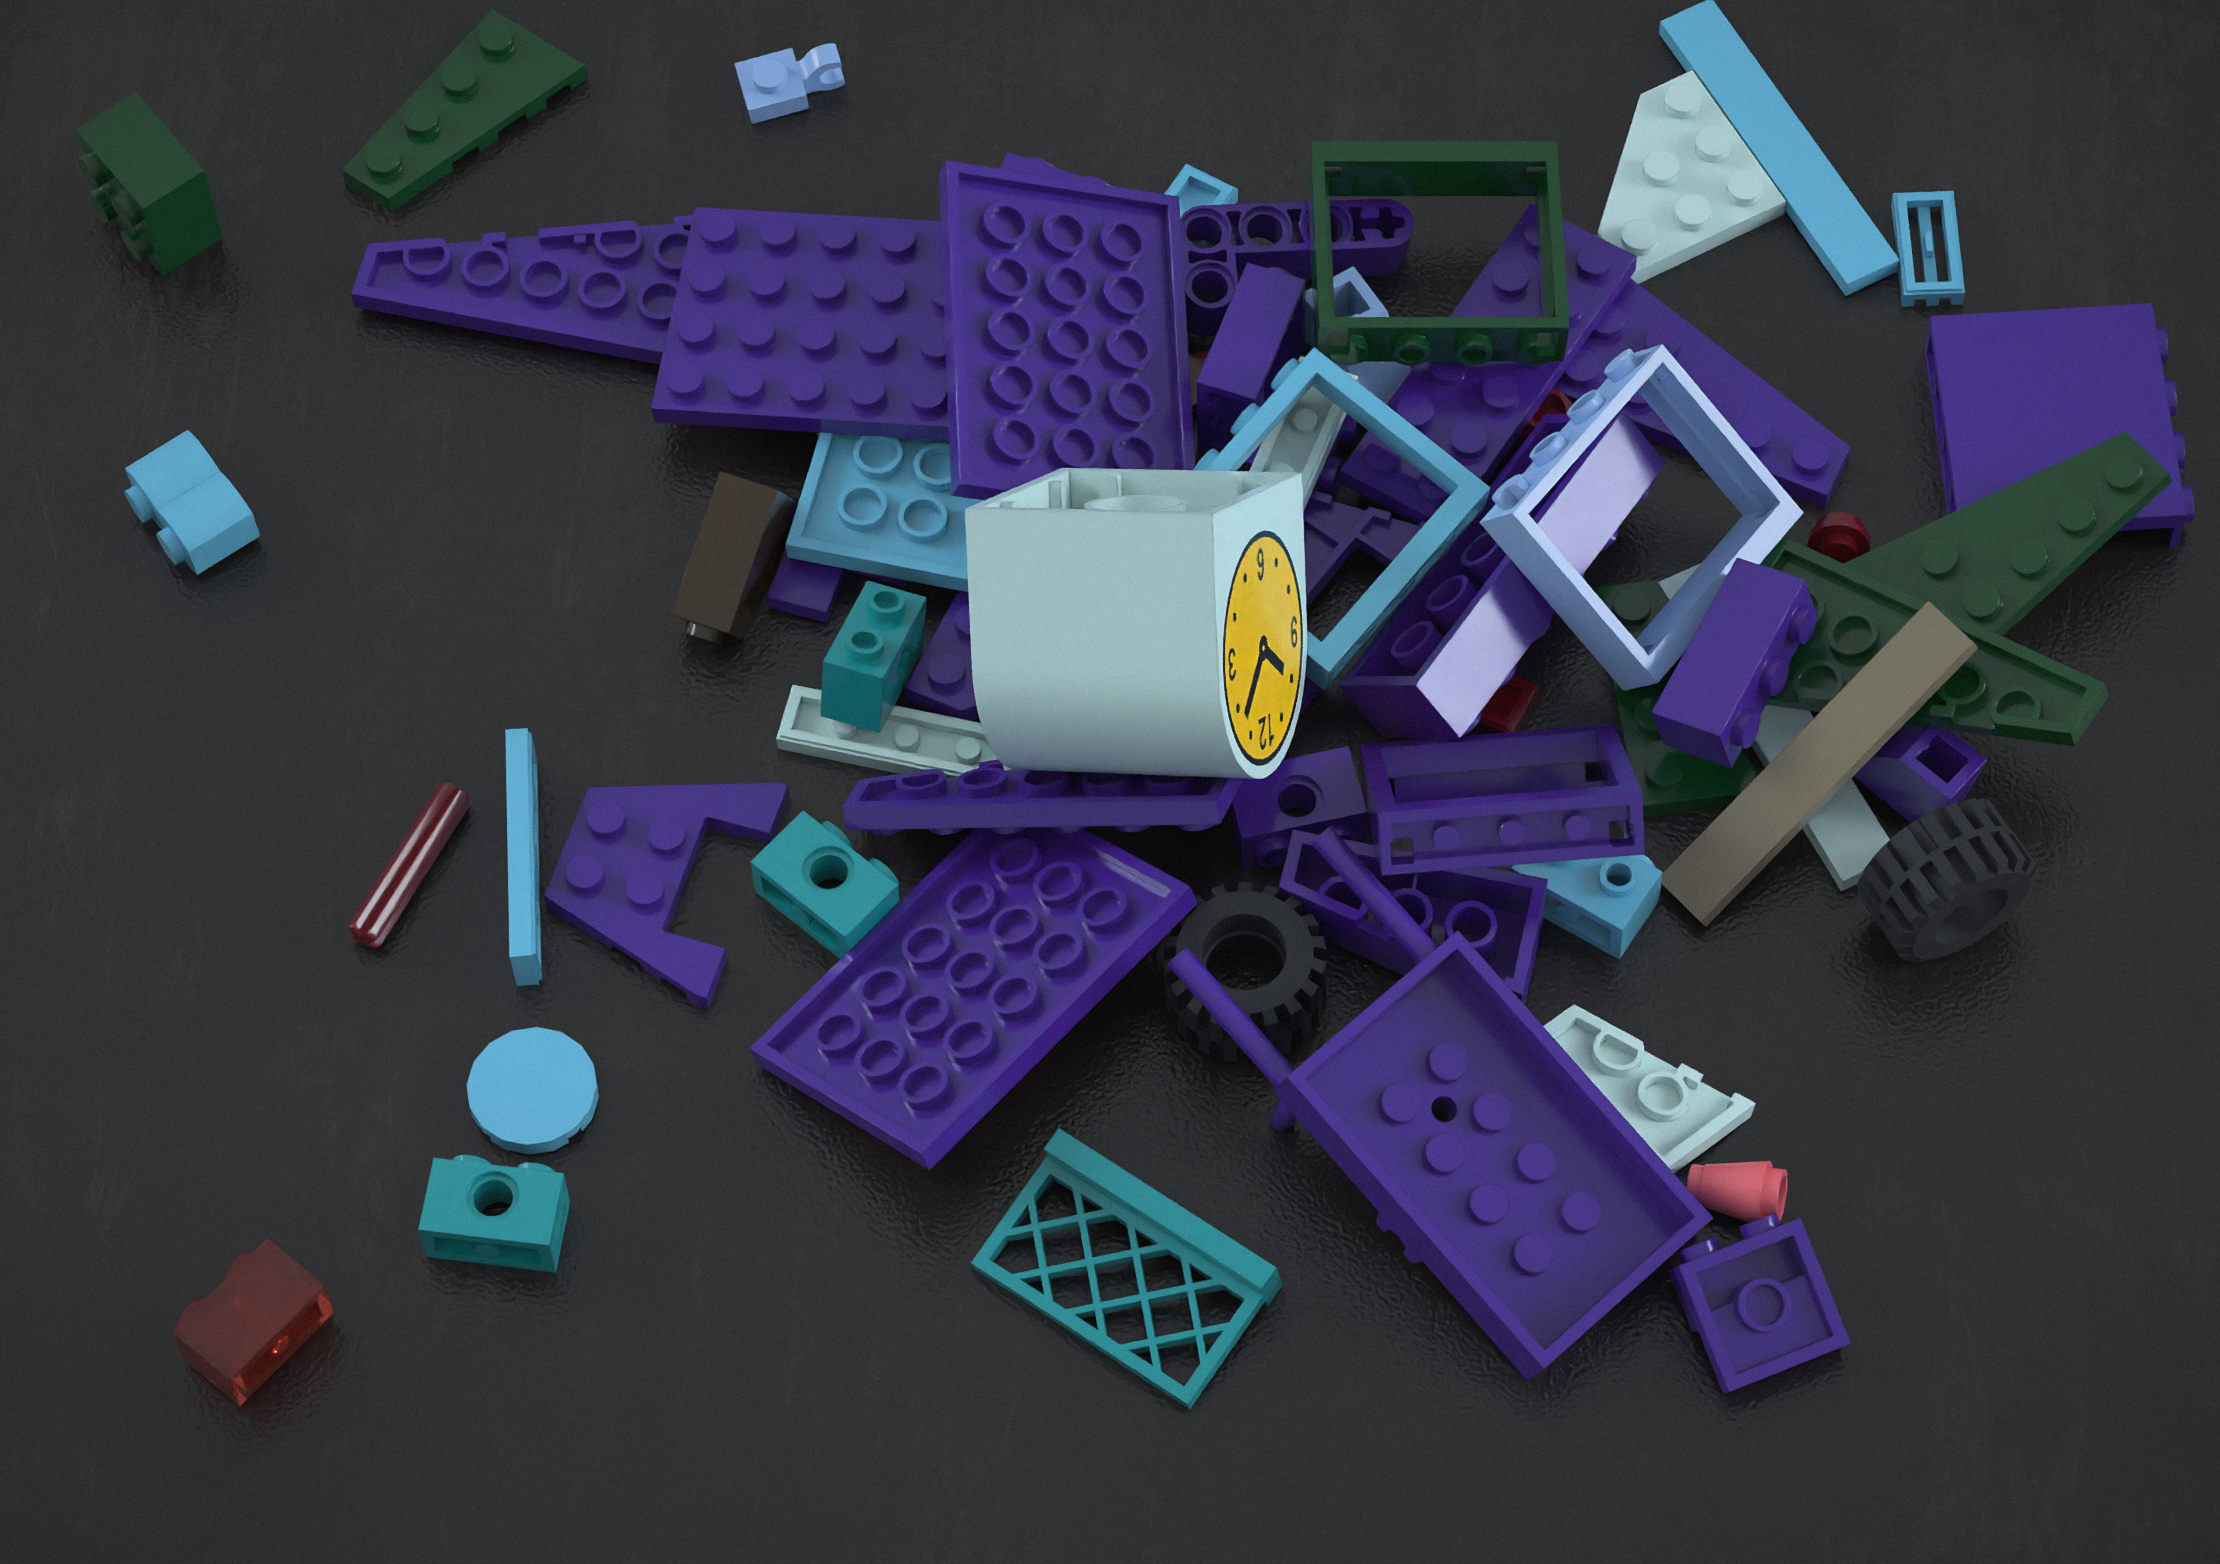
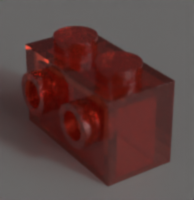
[173,1238,333,1406]

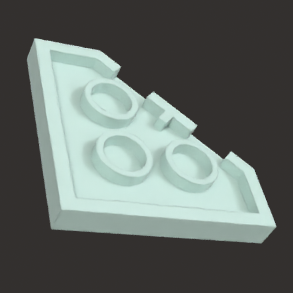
[1597,70,1786,284]

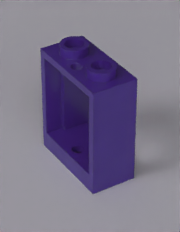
[1196,263,1306,453]

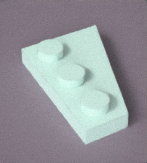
[1543,1004,1756,1173]

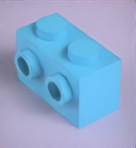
[1511,855,1663,959]

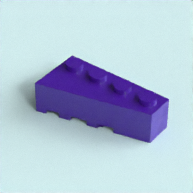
[1279,830,1548,1005]

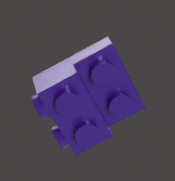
[1668,1213,1851,1393]

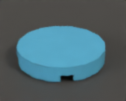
[467,1027,599,1155]

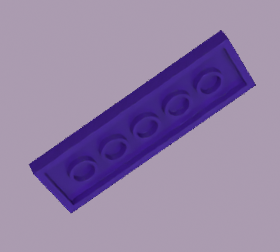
[1340,204,1637,525]

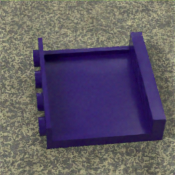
[1924,303,2194,548]

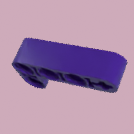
[1180,199,1414,337]

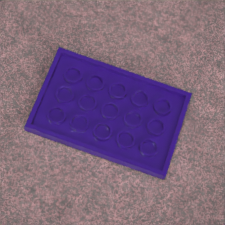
[939,160,1195,500]
[651,207,949,441]
[749,827,1198,1170]

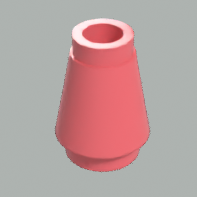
[1687,1161,1787,1223]

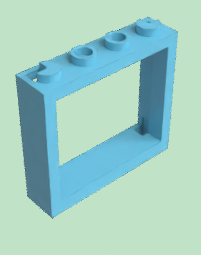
[1193,347,1490,690]

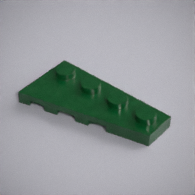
[1595,580,1757,818]

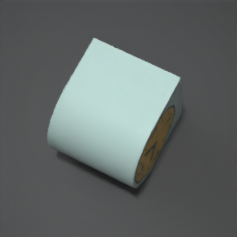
[965,468,1307,779]

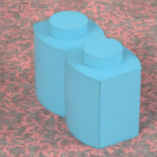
[124,430,260,575]

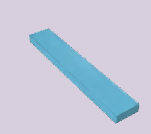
[1659,0,1900,296]

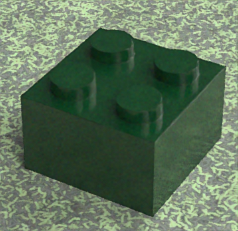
[76,92,223,276]

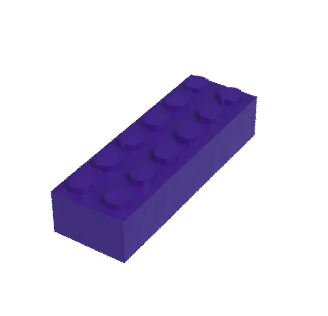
[1338,410,1666,738]

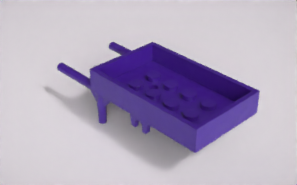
[1167,826,1713,1381]

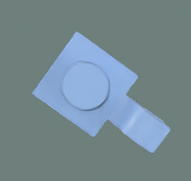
[734,43,845,124]

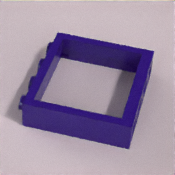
[1359,724,1645,876]

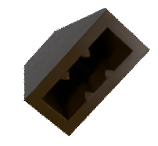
[671,471,798,645]

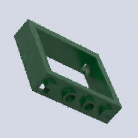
[1307,141,1570,365]

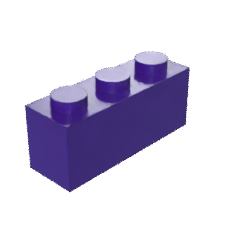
[1651,557,1817,768]

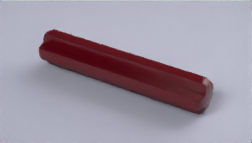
[349,782,470,949]

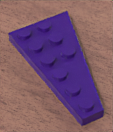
[351,215,693,365]
[1553,278,1851,508]
[842,759,1244,836]

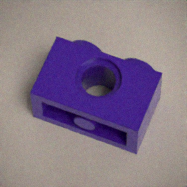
[1227,746,1368,869]

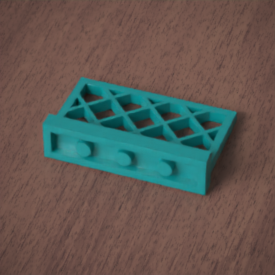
[971,1128,1283,1409]

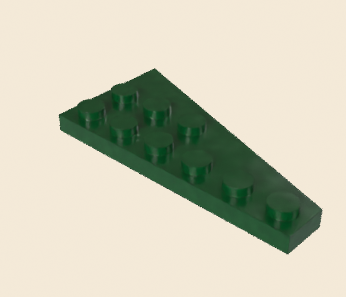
[1844,431,2172,636]
[1760,536,2109,746]

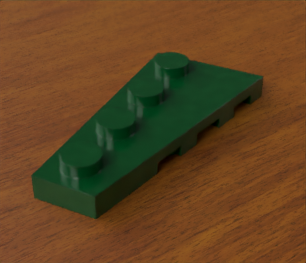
[342,9,587,212]

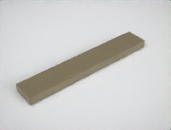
[1661,601,1978,927]

